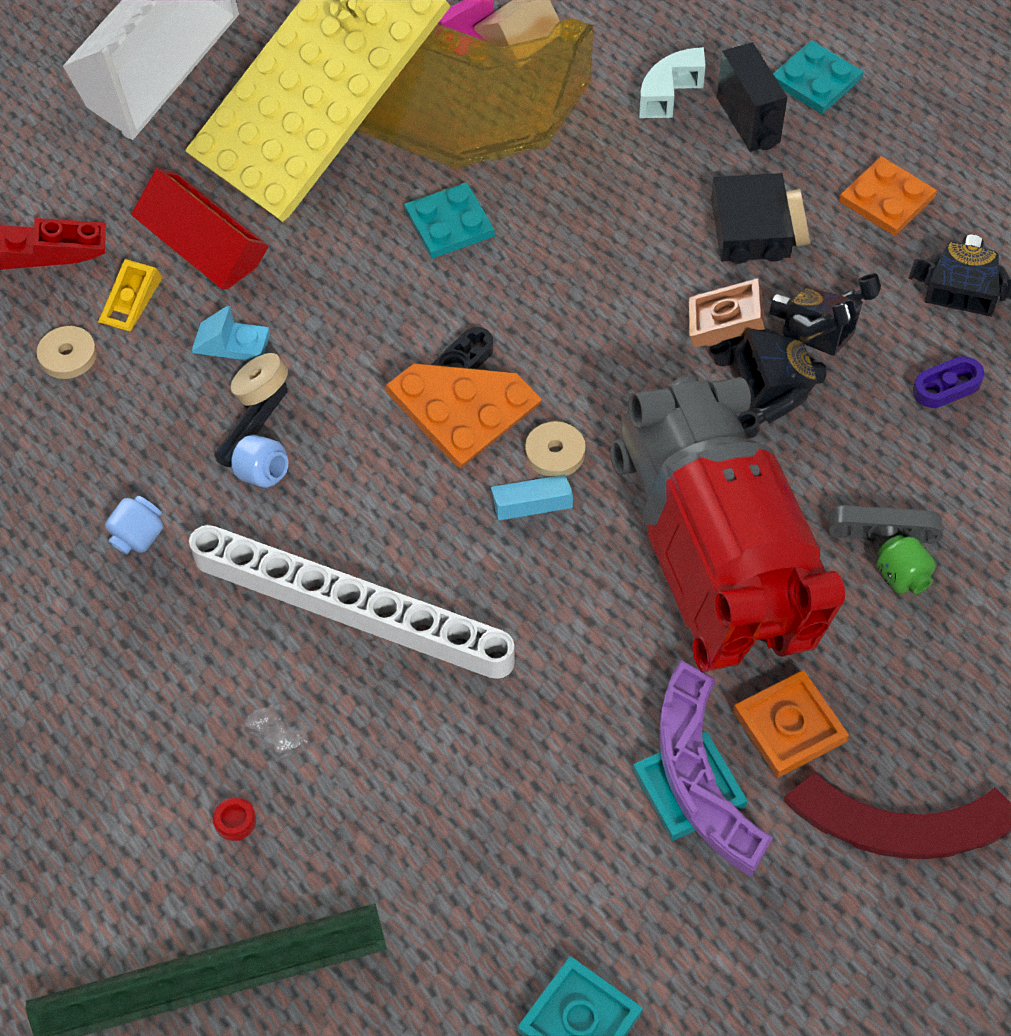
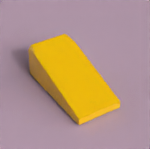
[98,259,163,332]

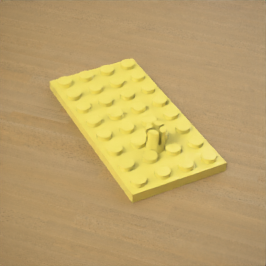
[185,0,450,222]

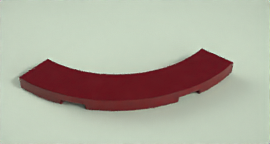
[783,772,1011,859]

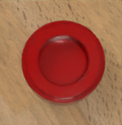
[213,797,256,841]

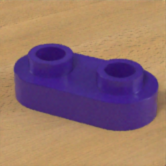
[913,356,985,408]

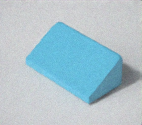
[491,475,573,521]

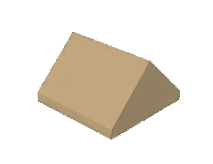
[474,0,565,67]

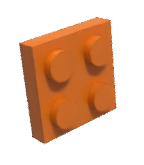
[839,156,937,236]
[733,670,849,778]

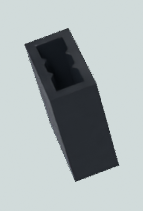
[717,42,788,152]
[711,173,794,264]

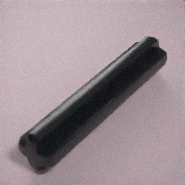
[214,382,288,468]

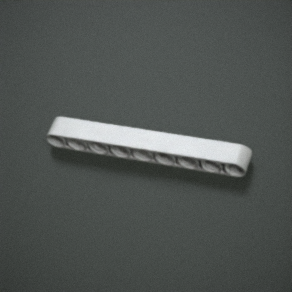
[189,525,515,679]

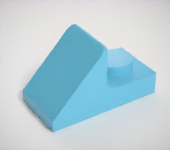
[192,306,270,361]

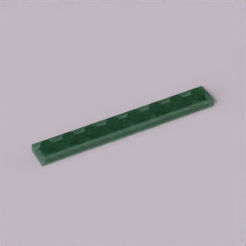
[25,903,387,1036]

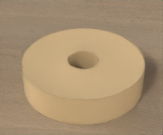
[786,189,811,247]
[37,326,97,379]
[231,353,288,406]
[525,421,585,477]

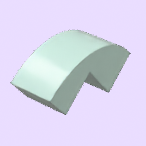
[639,47,705,118]

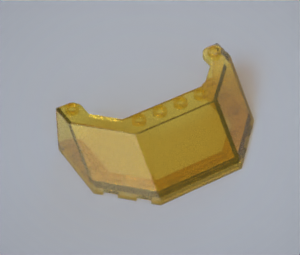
[356,18,593,169]

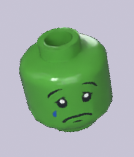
[876,535,936,595]

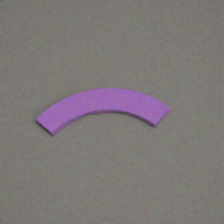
[659,660,773,877]

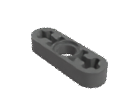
[829,505,943,544]

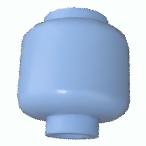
[232,435,288,488]
[105,495,164,555]

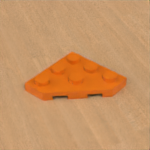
[385,364,542,469]

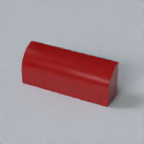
[131,168,269,289]

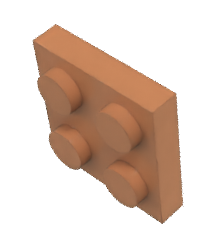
[689,278,765,348]

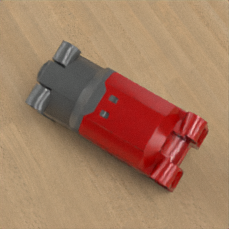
[610,376,845,672]

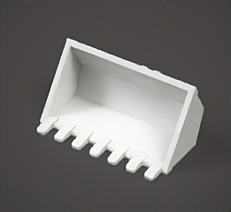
[63,0,239,140]

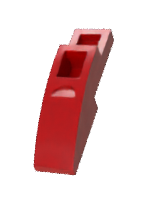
[0,218,106,270]

